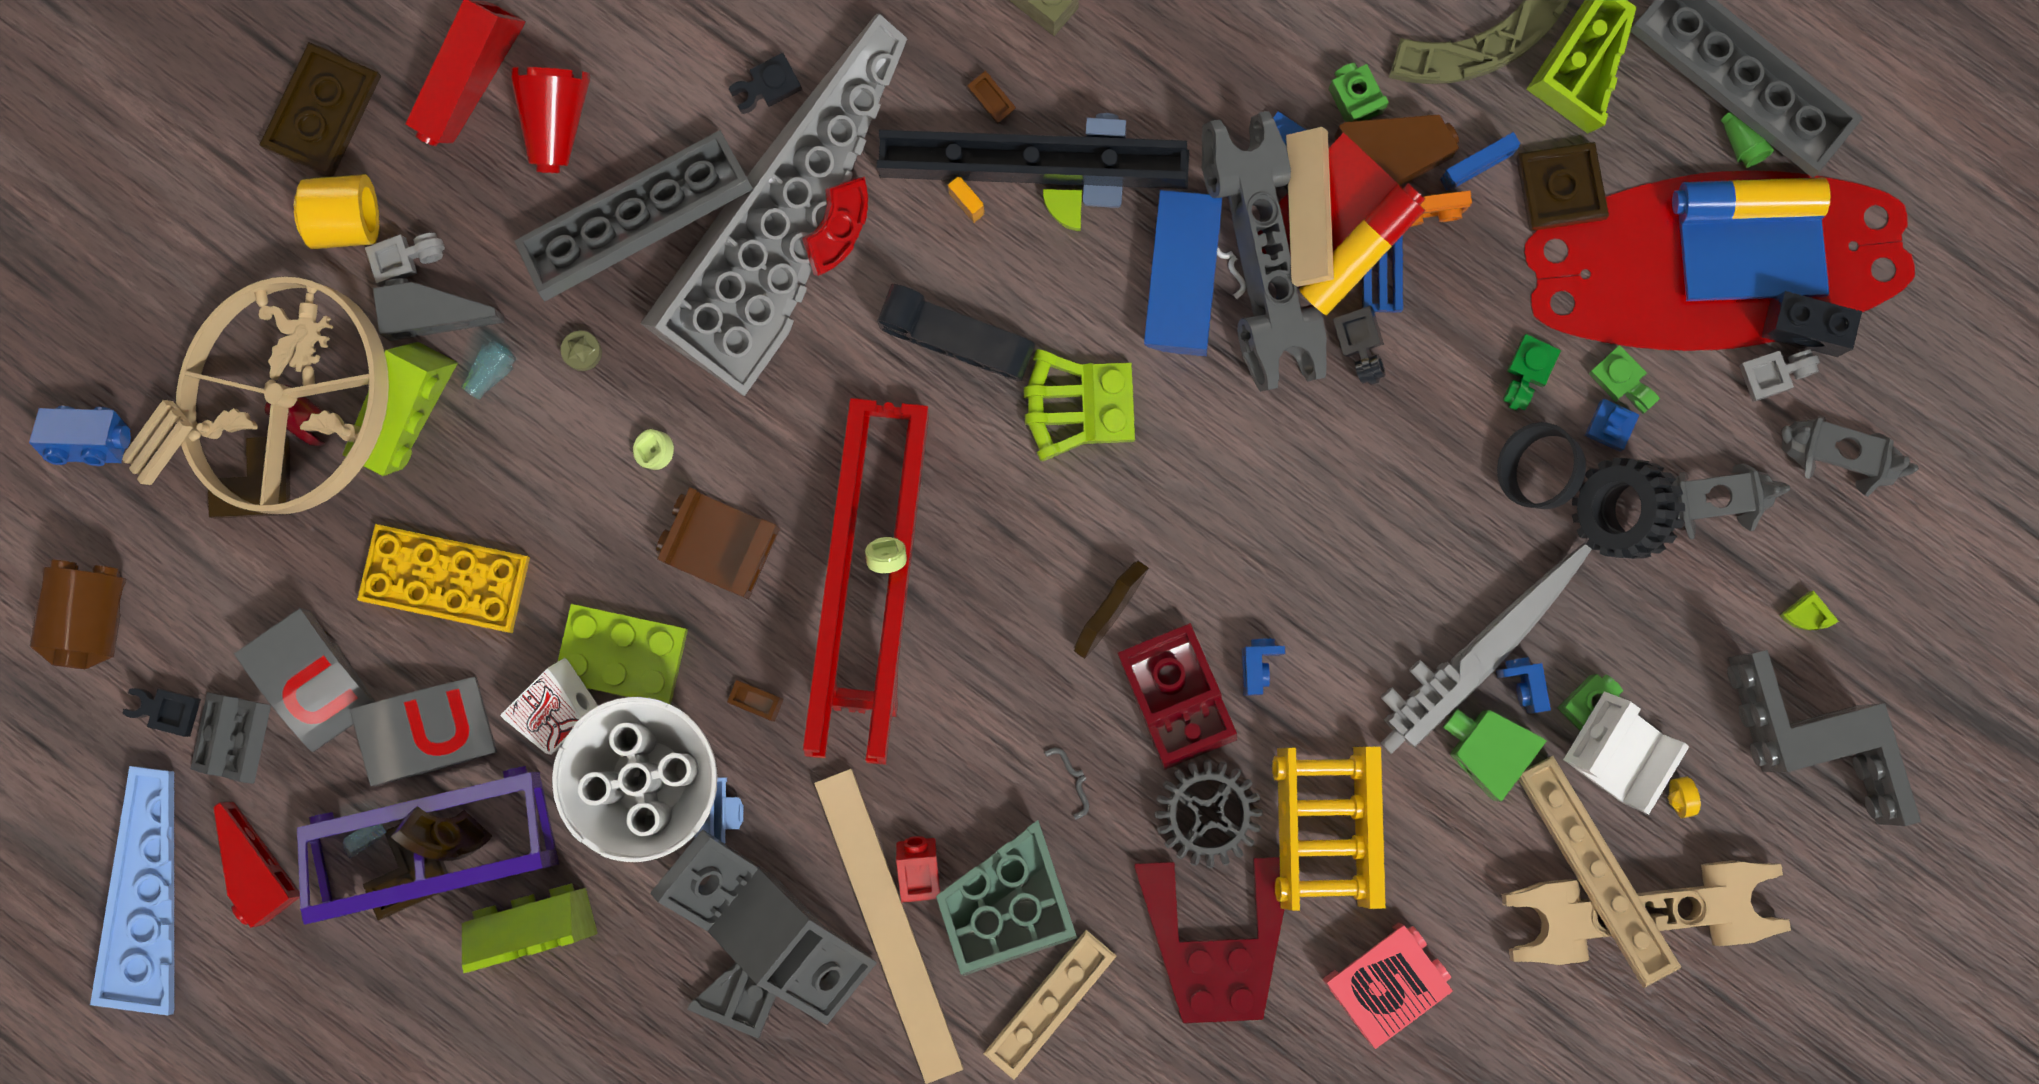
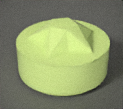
[633,429,674,470]
[865,537,907,573]

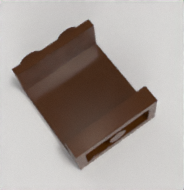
[656,487,780,600]

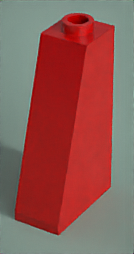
[405,0,526,146]

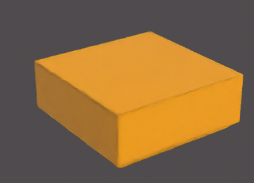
[948,177,984,223]

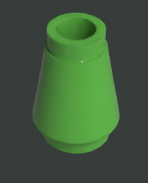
[1721,112,1774,168]

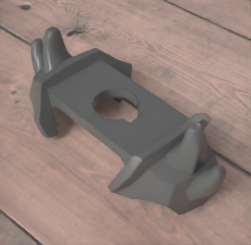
[1781,415,1919,497]
[1672,464,1791,539]

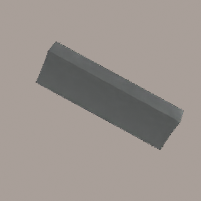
[1630,0,1863,178]
[514,130,753,302]

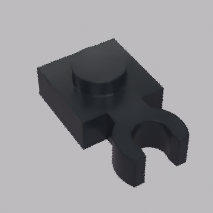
[728,53,802,114]
[122,688,201,737]

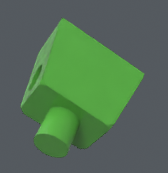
[1443,709,1547,802]

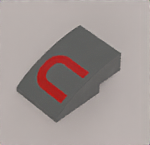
[234,608,375,752]
[350,677,497,786]

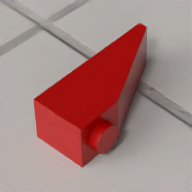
[213,802,300,928]

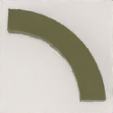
[1388,0,1569,84]

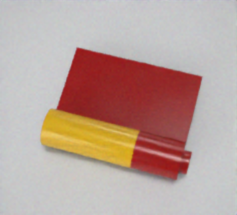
[1257,132,1426,316]

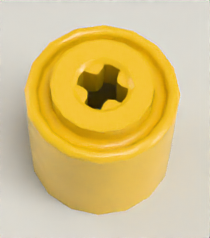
[294,174,379,249]

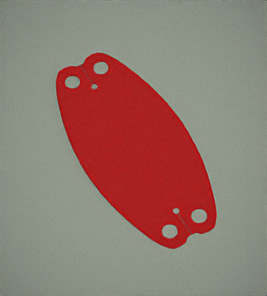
[1525,170,1915,351]

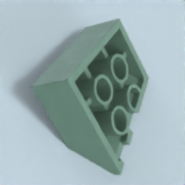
[936,820,1077,976]

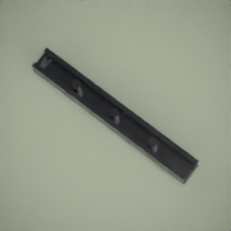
[877,130,1190,189]

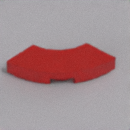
[802,177,868,276]

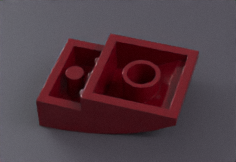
[1117,623,1237,770]

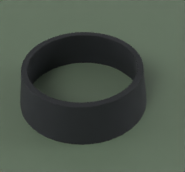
[1497,422,1586,509]

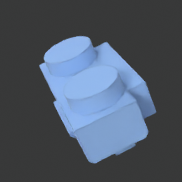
[695,777,743,843]

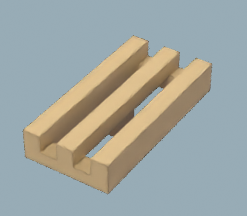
[122,400,193,485]

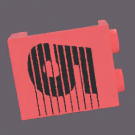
[1322,923,1453,1049]

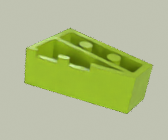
[1526,0,1636,134]
[342,342,458,476]

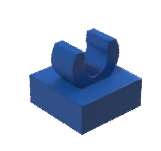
[1584,399,1639,452]

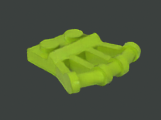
[1023,349,1135,462]

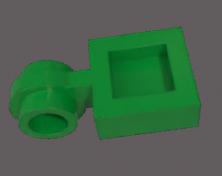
[1503,334,1561,411]

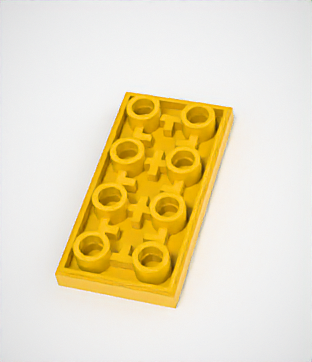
[357,524,530,633]

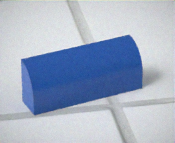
[1144,190,1222,357]

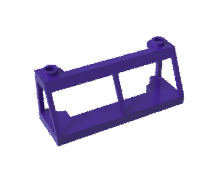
[297,766,559,925]

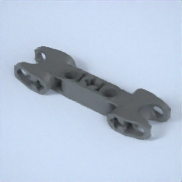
[1202,111,1327,392]

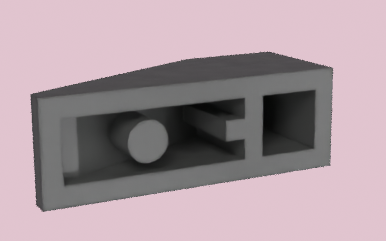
[373,278,505,341]

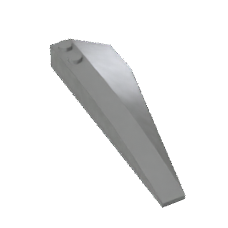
[640,14,907,396]

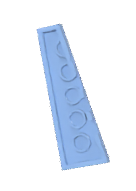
[90,766,175,1016]

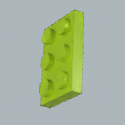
[558,604,688,705]

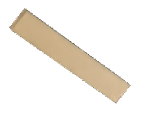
[1518,756,1681,988]

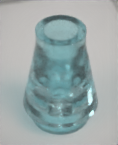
[461,340,516,400]

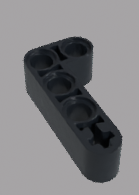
[877,284,1035,381]

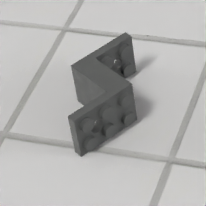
[1727,650,1921,826]
[650,829,877,1025]

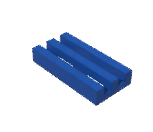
[1440,132,1521,191]
[1362,235,1403,313]

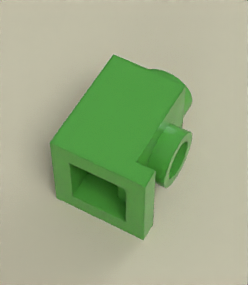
[1329,63,1389,122]
[1557,674,1623,731]

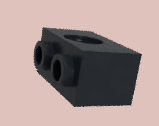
[1761,291,1862,357]

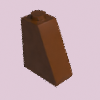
[1334,115,1459,186]

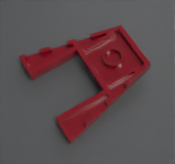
[1134,856,1285,1024]

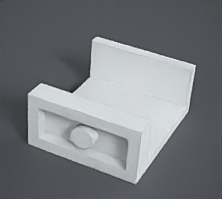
[1563,691,1689,815]

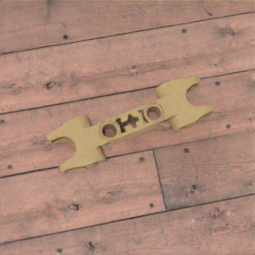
[1501,860,1791,965]

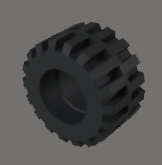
[1572,458,1686,559]

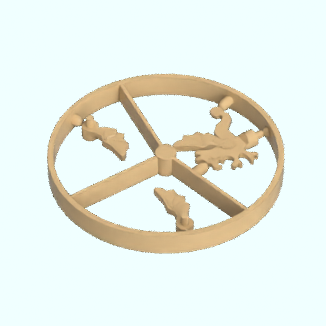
[176,277,389,514]

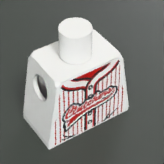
[500,658,598,755]

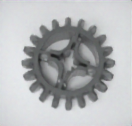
[1154,760,1263,868]

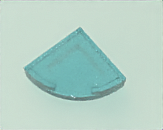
[342,824,386,859]

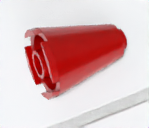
[511,67,590,173]

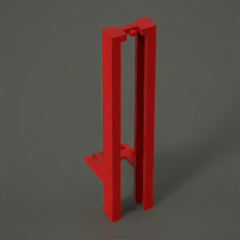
[803,398,929,765]

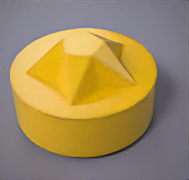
[1668,776,1701,818]

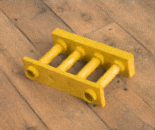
[1272,747,1386,911]

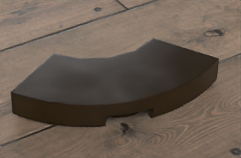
[1074,560,1149,659]
[391,806,492,861]

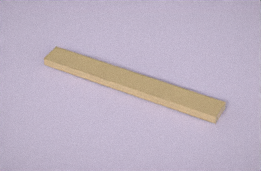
[814,769,964,1084]

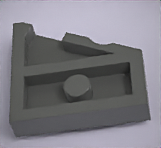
[687,963,776,1038]

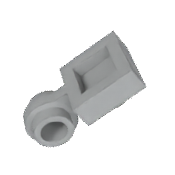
[365,233,445,287]
[1739,349,1820,402]

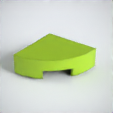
[1043,189,1082,231]
[1779,590,1839,631]

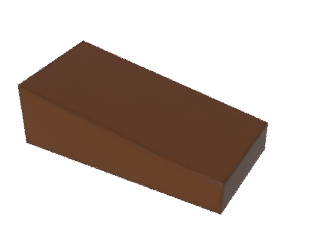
[966,70,1016,124]
[727,680,784,722]

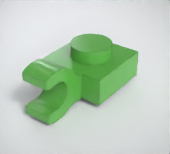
[1589,345,1660,414]

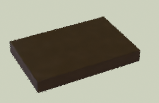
[259,42,381,177]

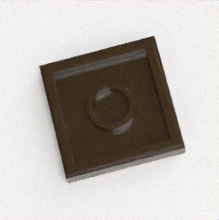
[1516,142,1609,231]

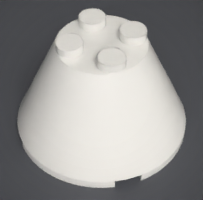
[552,697,717,862]

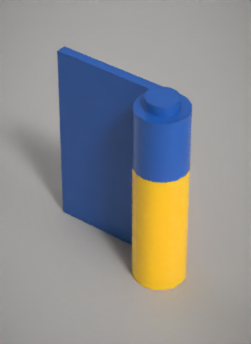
[1672,177,1830,301]

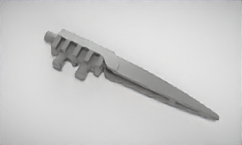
[1380,540,1592,754]

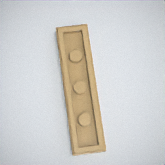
[1286,127,1334,287]
[983,930,1117,1080]

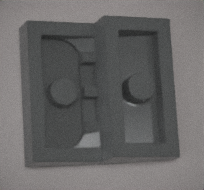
[190,692,271,784]

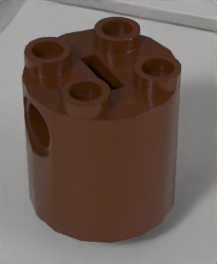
[30,559,127,670]

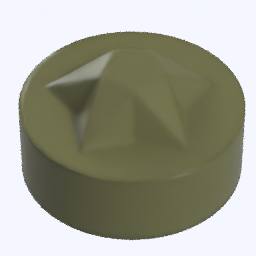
[561,331,602,371]

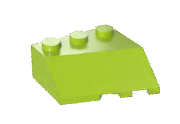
[462,883,598,973]

